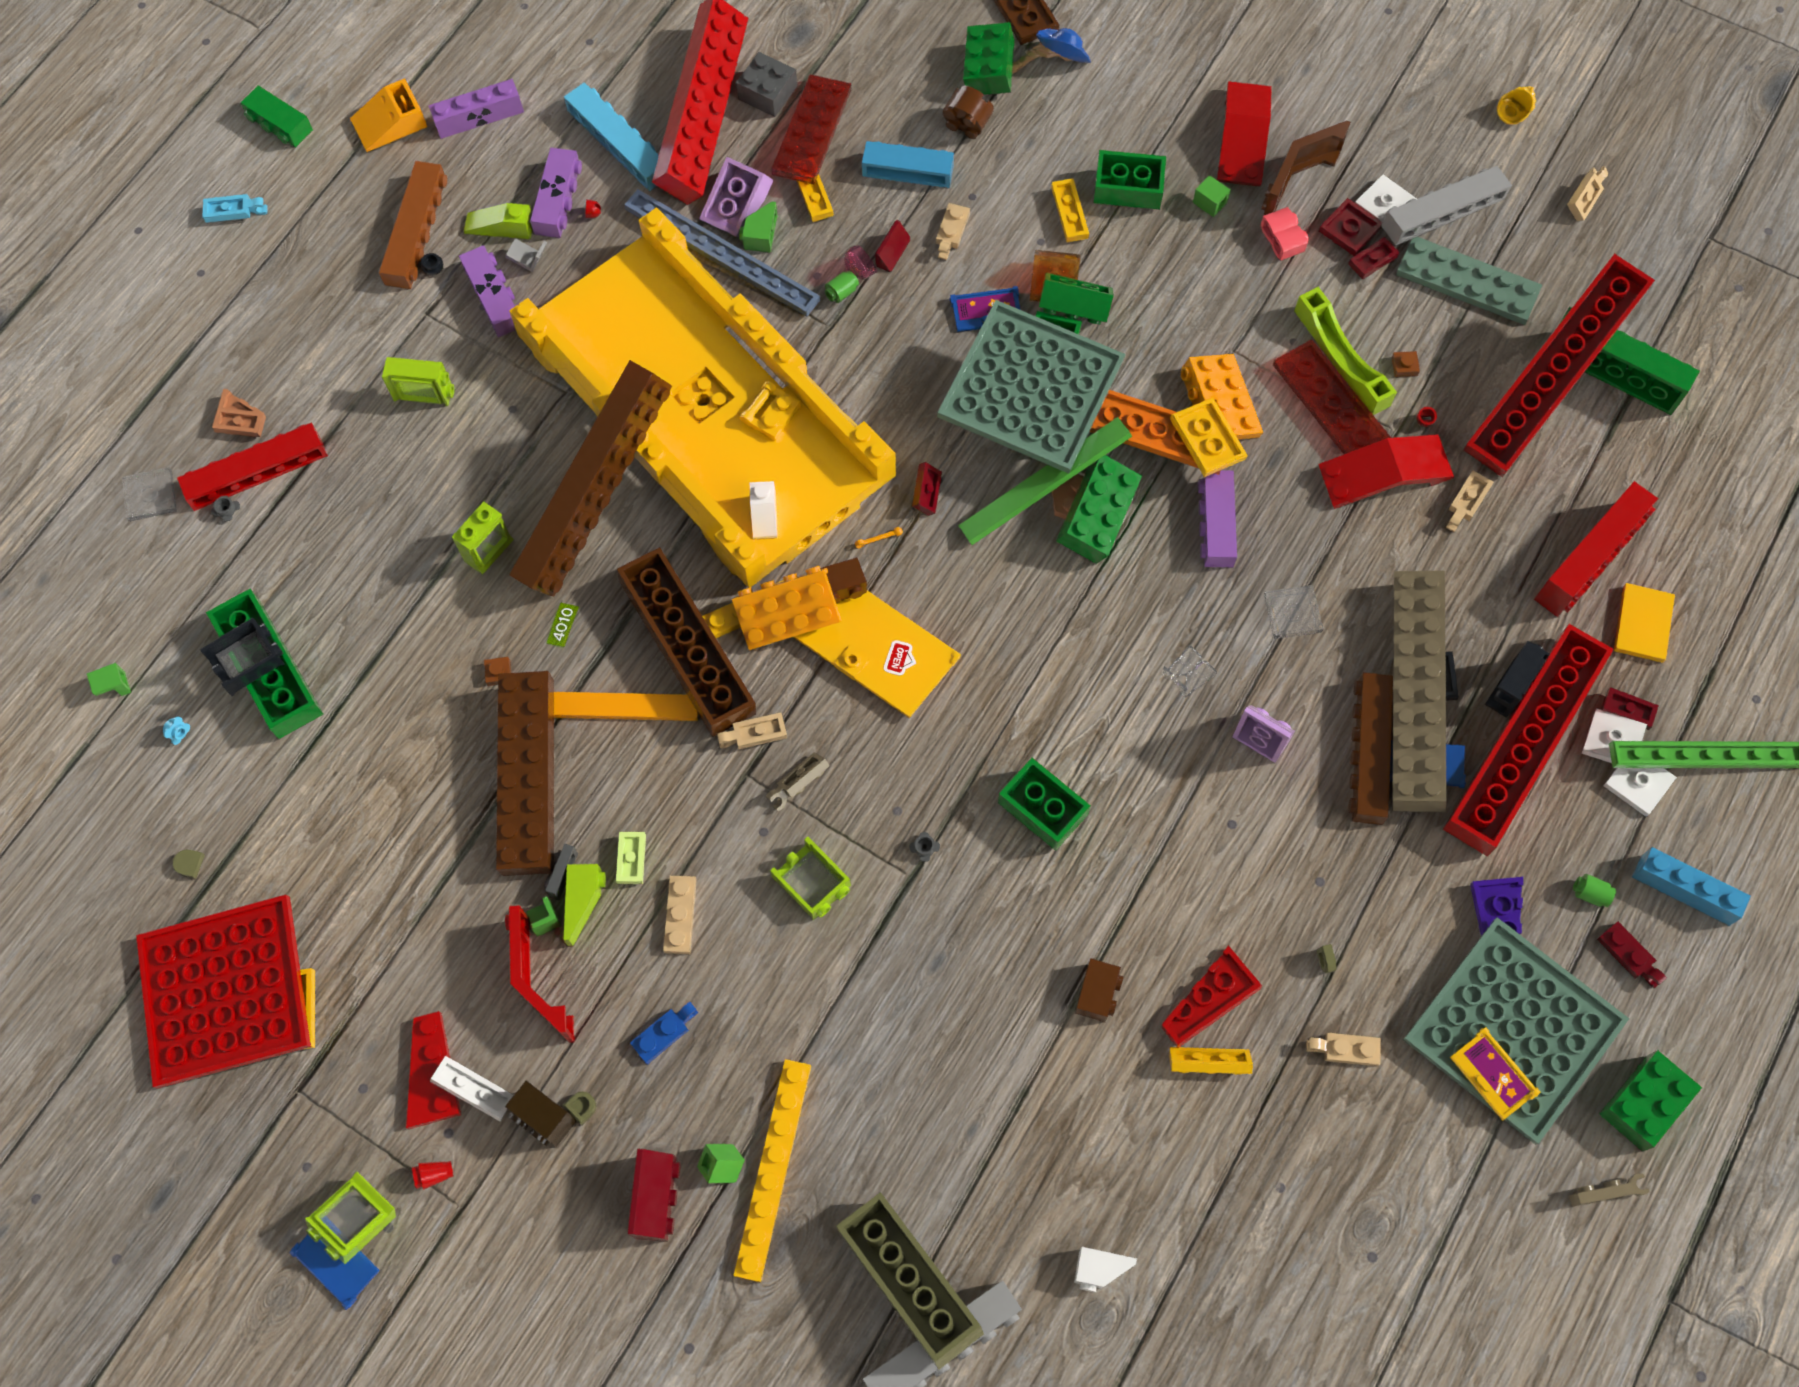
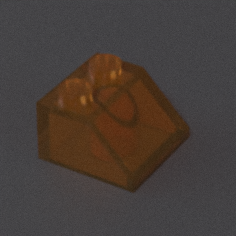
[1030,250,1081,301]

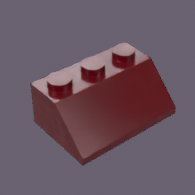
[628,1148,680,1241]

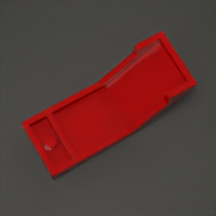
[1217,81,1272,187]
[1318,434,1454,509]
[505,905,575,1043]

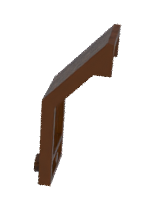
[1261,121,1351,216]

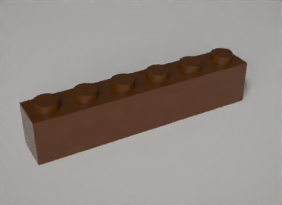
[1348,672,1393,825]

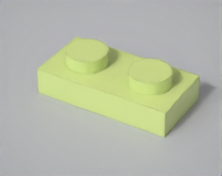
[616,832,646,884]

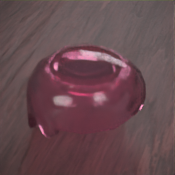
[844,245,877,280]

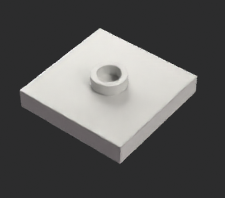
[1355,175,1417,222]
[1582,708,1647,770]
[1603,768,1677,817]

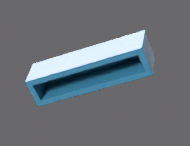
[862,141,954,188]
[1632,847,1751,926]

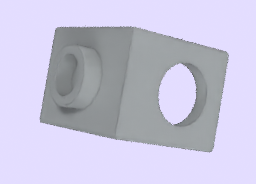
[505,239,547,272]

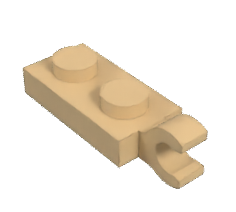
[1567,166,1608,221]
[936,203,970,260]
[1446,471,1494,532]
[717,712,787,749]
[1306,1033,1381,1066]

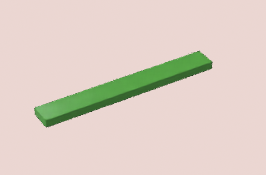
[958,417,1132,545]
[1609,741,1799,768]

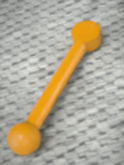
[854,527,903,548]

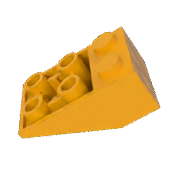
[350,78,427,152]

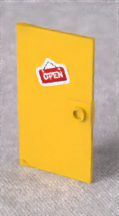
[793,591,961,718]

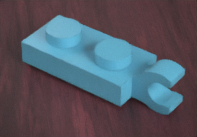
[202,194,268,223]

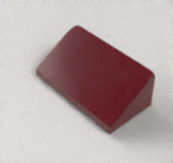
[875,220,910,272]

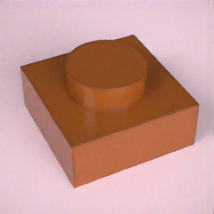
[1392,351,1420,377]
[484,657,511,686]

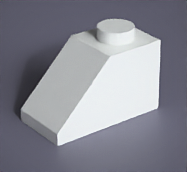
[750,481,778,539]
[1074,1247,1137,1292]

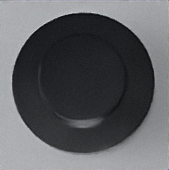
[420,253,444,275]

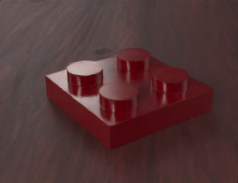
[1319,198,1382,256]

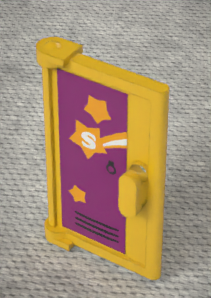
[1450,1027,1541,1121]

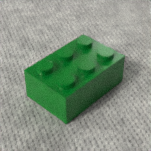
[963,22,1014,95]
[1093,150,1166,210]
[1039,272,1114,325]
[998,758,1091,851]
[1599,1050,1702,1152]

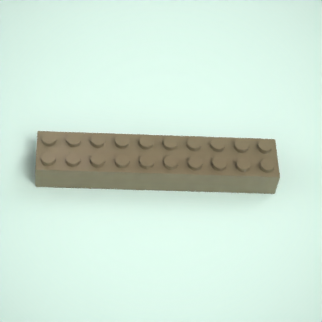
[1393,571,1446,812]

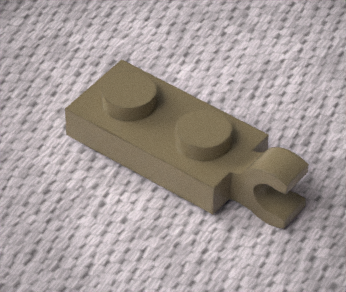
[766,752,830,811]
[1569,1173,1650,1207]

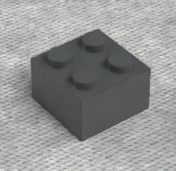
[736,52,798,117]

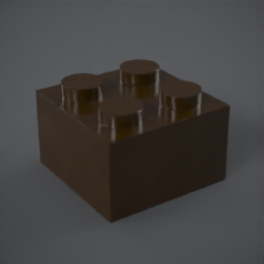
[505,1080,577,1147]

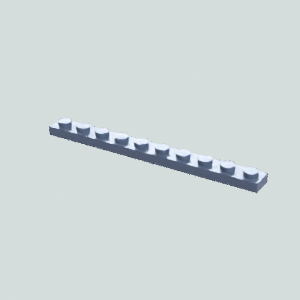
[624,189,820,317]

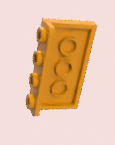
[1181,354,1263,440]
[732,566,842,650]

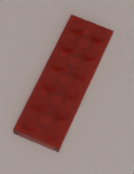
[771,74,852,184]
[1273,339,1391,455]

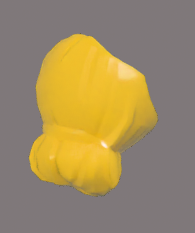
[1497,86,1536,125]

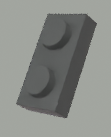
[544,843,578,900]

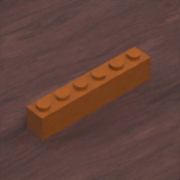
[379,161,447,289]

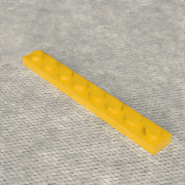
[733,1059,811,1283]

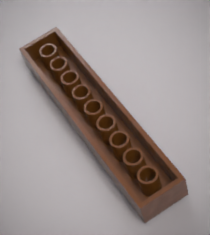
[509,360,672,597]

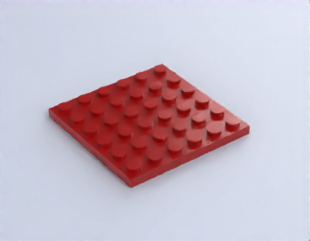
[136,894,311,1089]

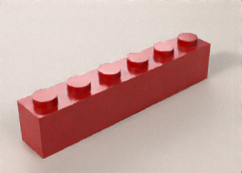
[177,422,328,511]

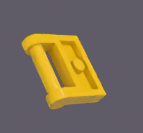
[739,381,801,441]

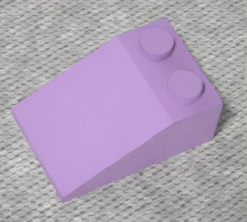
[699,157,774,237]
[1232,705,1295,763]

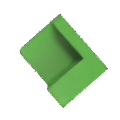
[1193,176,1231,217]
[87,663,131,696]
[526,896,561,937]
[697,1144,745,1183]

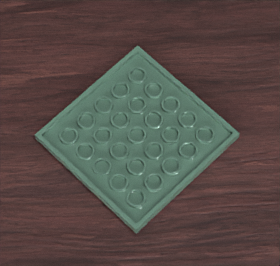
[937,300,1126,473]
[1403,918,1630,1145]

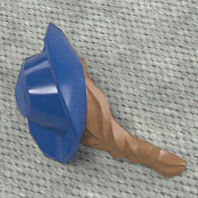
[1012,28,1091,73]

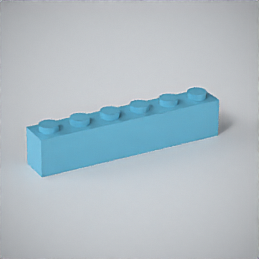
[564,82,659,191]

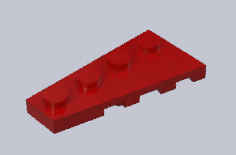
[1161,945,1262,1048]
[406,1011,461,1130]

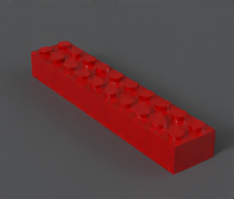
[652,0,749,205]
[1463,253,1655,478]
[1443,624,1614,857]

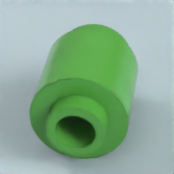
[825,270,859,303]
[1573,874,1616,907]

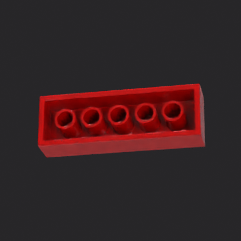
[1534,481,1659,617]

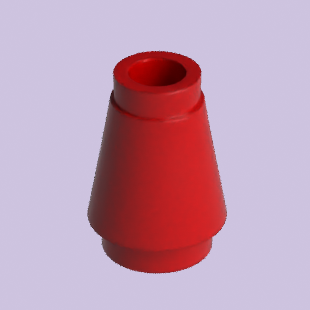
[412,1161,454,1190]

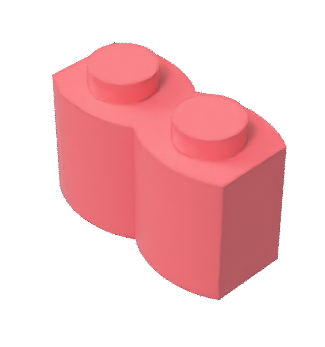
[1260,207,1309,261]

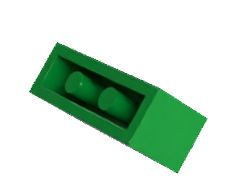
[240,85,313,148]

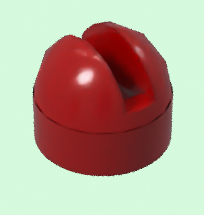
[585,200,601,218]
[1416,407,1437,427]

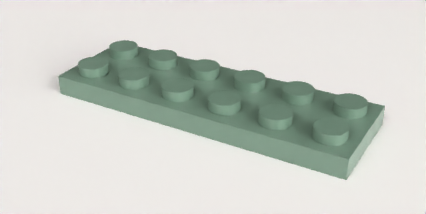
[1396,237,1542,325]

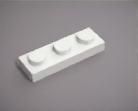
[430,1056,514,1121]

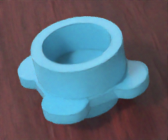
[163,716,190,745]

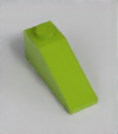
[464,203,532,239]
[564,864,606,946]

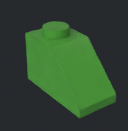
[739,201,778,253]

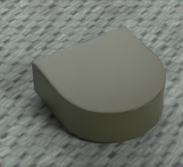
[173,849,205,879]
[1316,944,1337,973]
[563,1092,596,1125]

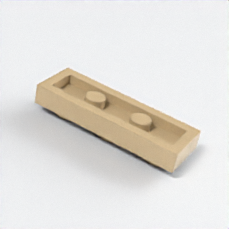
[663,876,697,954]

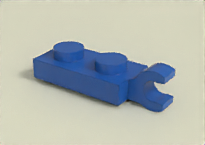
[630,1002,699,1065]

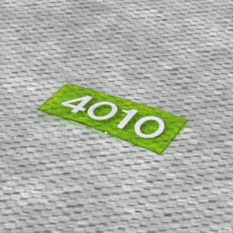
[546,603,579,647]

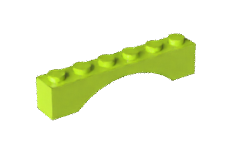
[1294,286,1397,416]

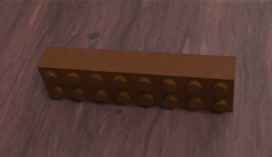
[617,547,756,737]
[496,671,554,876]

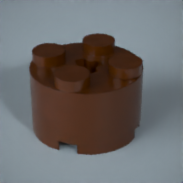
[943,86,994,139]

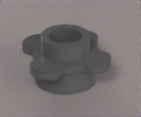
[211,496,240,521]
[909,832,940,862]

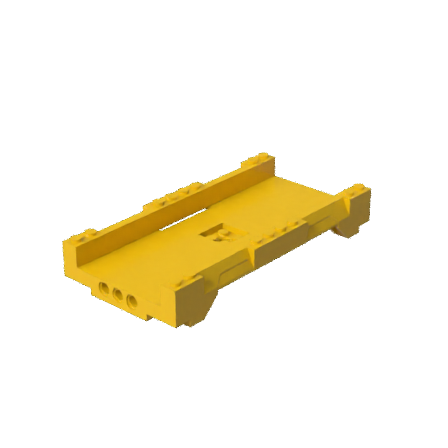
[509,207,896,588]

